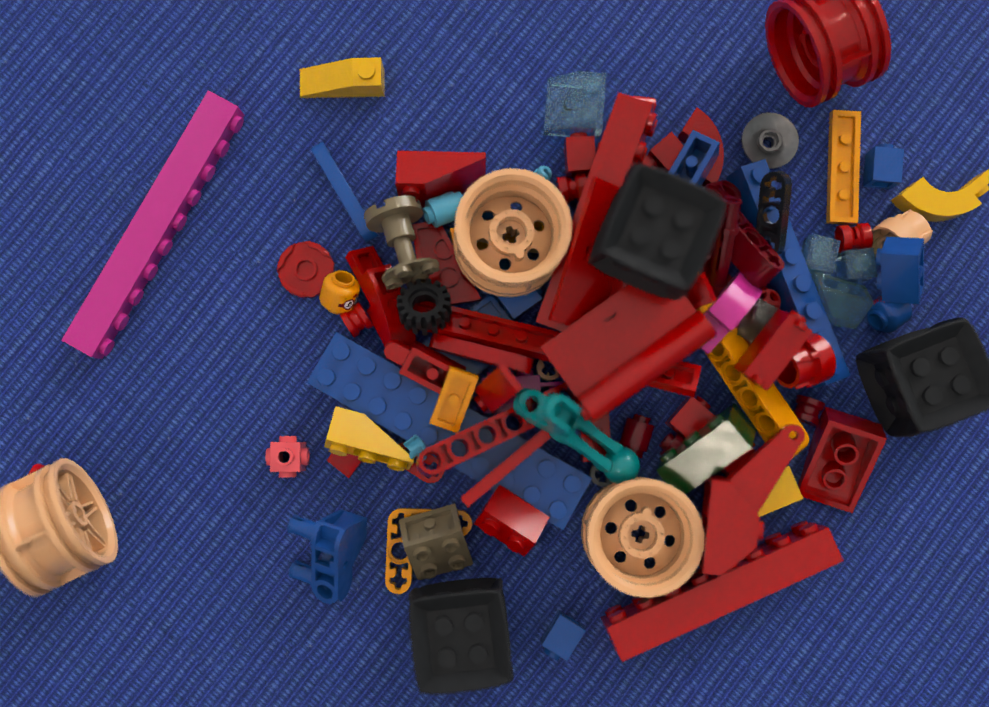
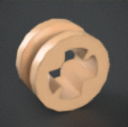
[536,359,559,381]

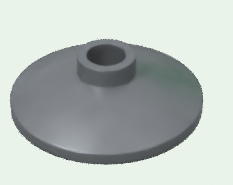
[741,112,799,169]

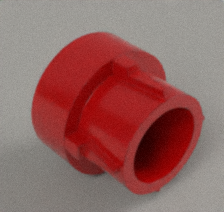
[776,333,836,390]

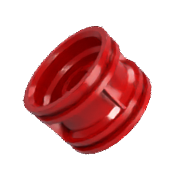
[765,0,891,108]

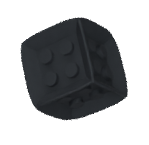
[588,163,726,300]
[856,317,989,437]
[408,578,514,694]

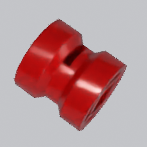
[556,173,587,204]
[834,223,873,254]

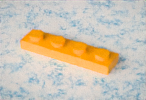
[826,110,861,225]

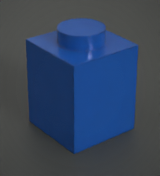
[863,143,904,190]
[540,610,586,661]

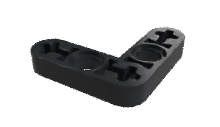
[755,171,792,255]

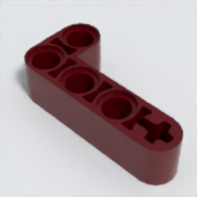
[704,180,785,289]

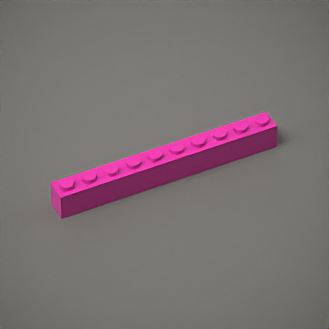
[62,90,245,359]

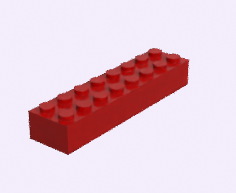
[535,92,658,331]
[600,520,844,662]

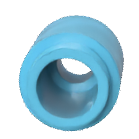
[422,191,463,228]

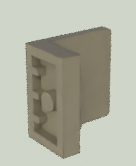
[399,503,473,580]

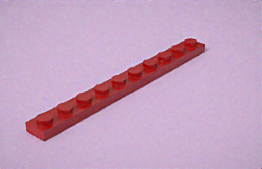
[413,301,702,397]

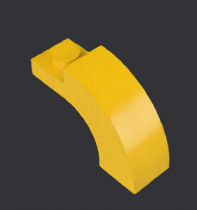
[890,169,989,222]

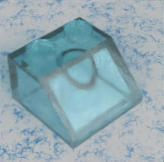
[543,71,607,139]

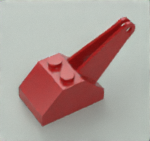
[699,424,805,576]

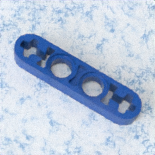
[310,141,378,243]

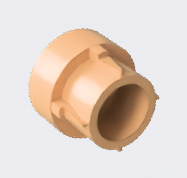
[871,209,933,257]

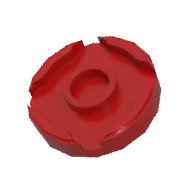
[277,241,335,298]

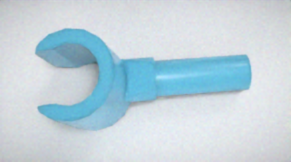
[403,435,427,461]

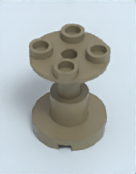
[364,195,440,290]

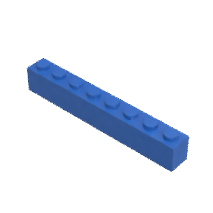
[726,159,851,390]

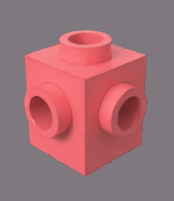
[265,436,310,478]

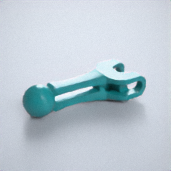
[513,388,640,484]

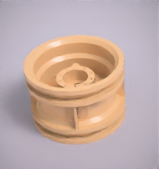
[453,168,572,298]
[0,458,118,597]
[581,477,705,598]

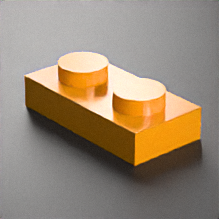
[429,366,479,433]

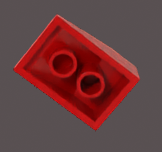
[395,151,486,208]
[798,406,887,513]

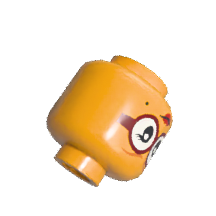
[319,270,360,314]

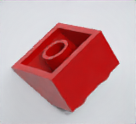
[474,484,550,557]

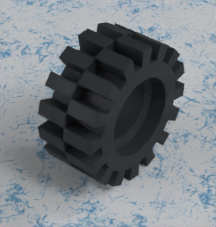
[397,278,452,336]

